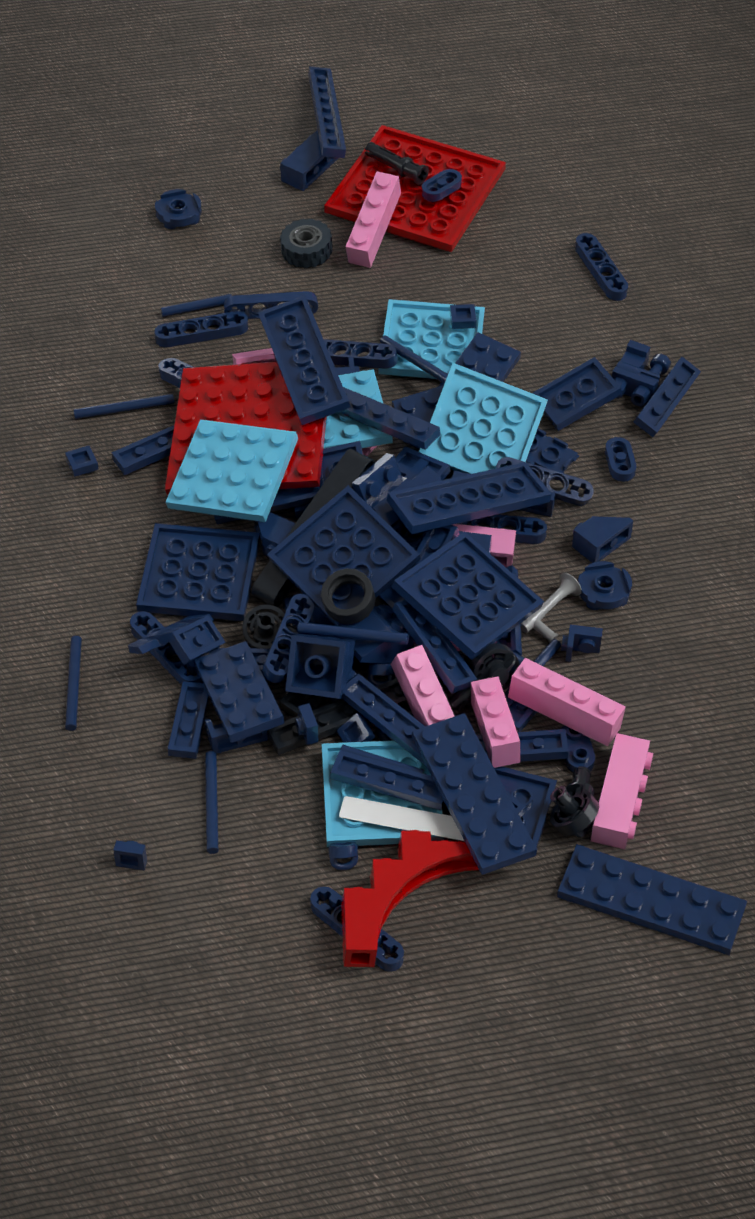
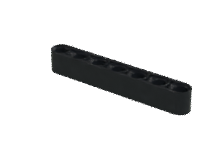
[252,449,375,607]

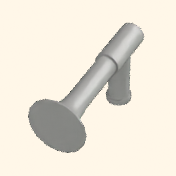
[521,573,582,643]

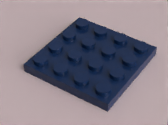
[267,485,421,626]
[136,523,260,621]
[392,531,544,660]

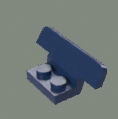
[352,453,441,528]
[128,614,226,665]

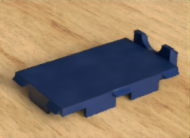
[526,428,579,481]

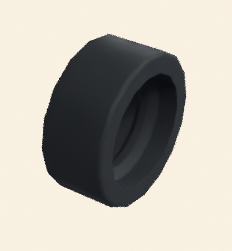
[321,568,376,624]

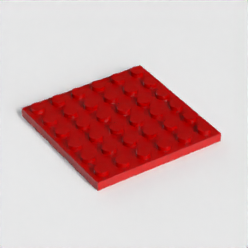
[324,125,506,252]
[165,362,327,496]

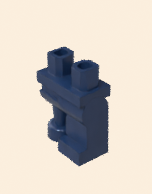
[612,340,671,407]

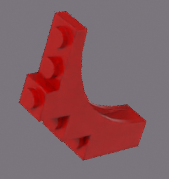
[341,830,479,967]

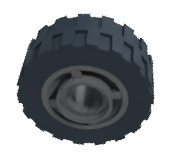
[280,219,333,268]

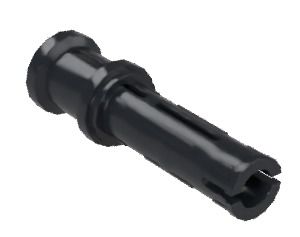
[365,142,429,185]

